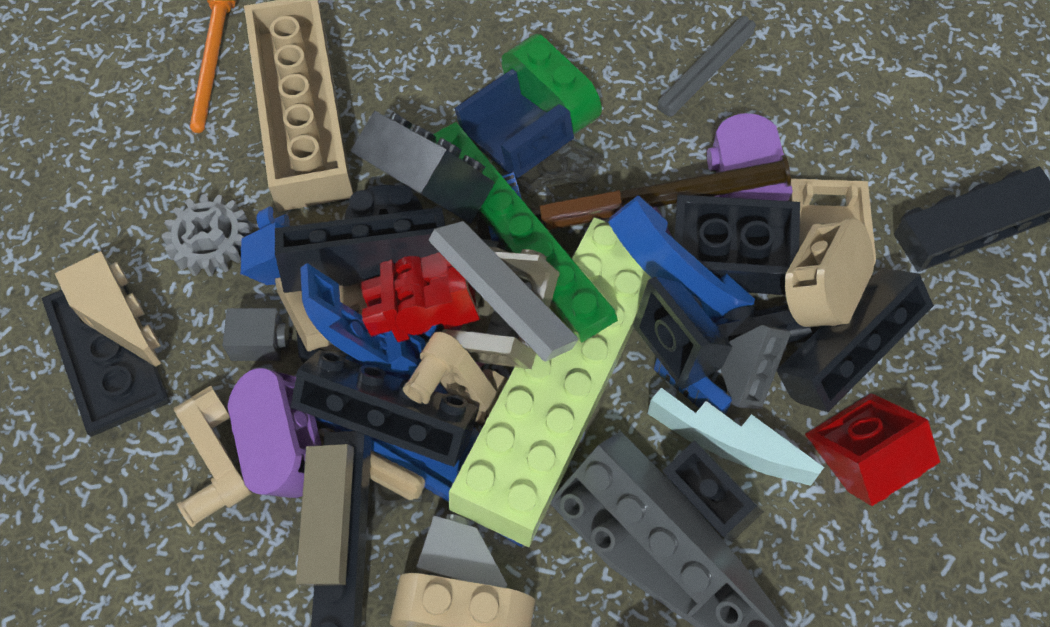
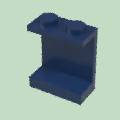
[454,69,574,179]

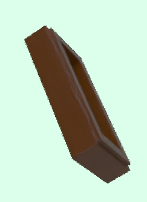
[540,190,623,230]

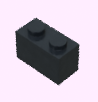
[662,440,764,542]

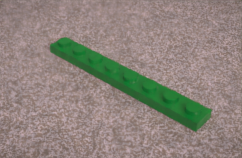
[433,122,618,343]

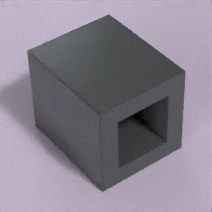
[222,308,289,361]

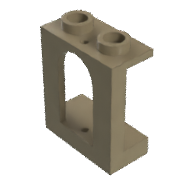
[442,247,559,370]

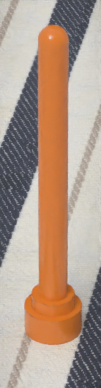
[190,0,236,133]

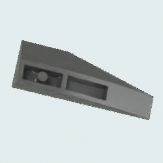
[550,431,788,627]

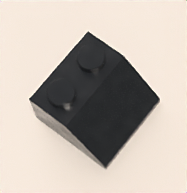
[633,276,733,390]

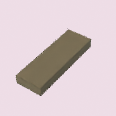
[296,444,354,586]

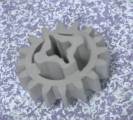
[162,194,252,277]

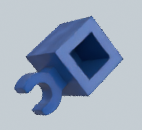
[240,206,290,285]

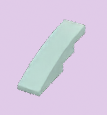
[647,388,824,486]

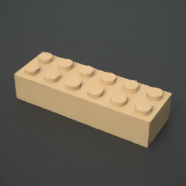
[244,0,353,212]

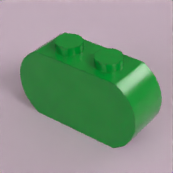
[501,33,602,135]

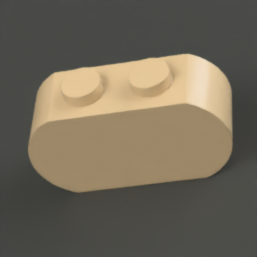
[785,218,874,327]
[390,573,535,627]

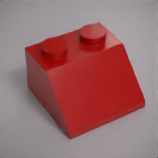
[805,393,940,506]

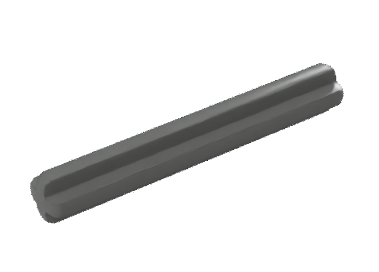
[657,16,756,117]

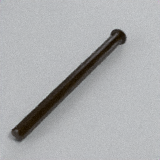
[477,155,791,239]

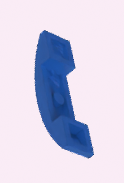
[608,195,755,320]
[301,263,426,376]

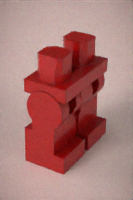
[361,252,480,342]

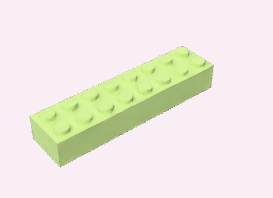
[449,217,651,547]

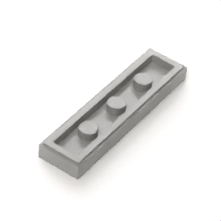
[429,221,579,362]

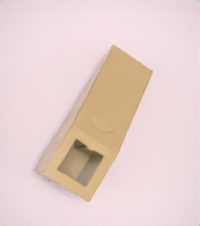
[54,251,161,367]

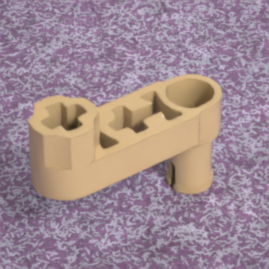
[403,332,508,425]
[173,386,252,528]

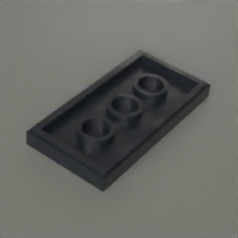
[42,284,171,437]

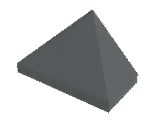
[721,325,791,409]

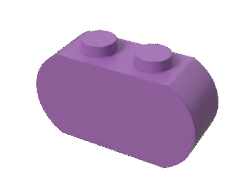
[707,113,793,201]
[227,368,322,498]

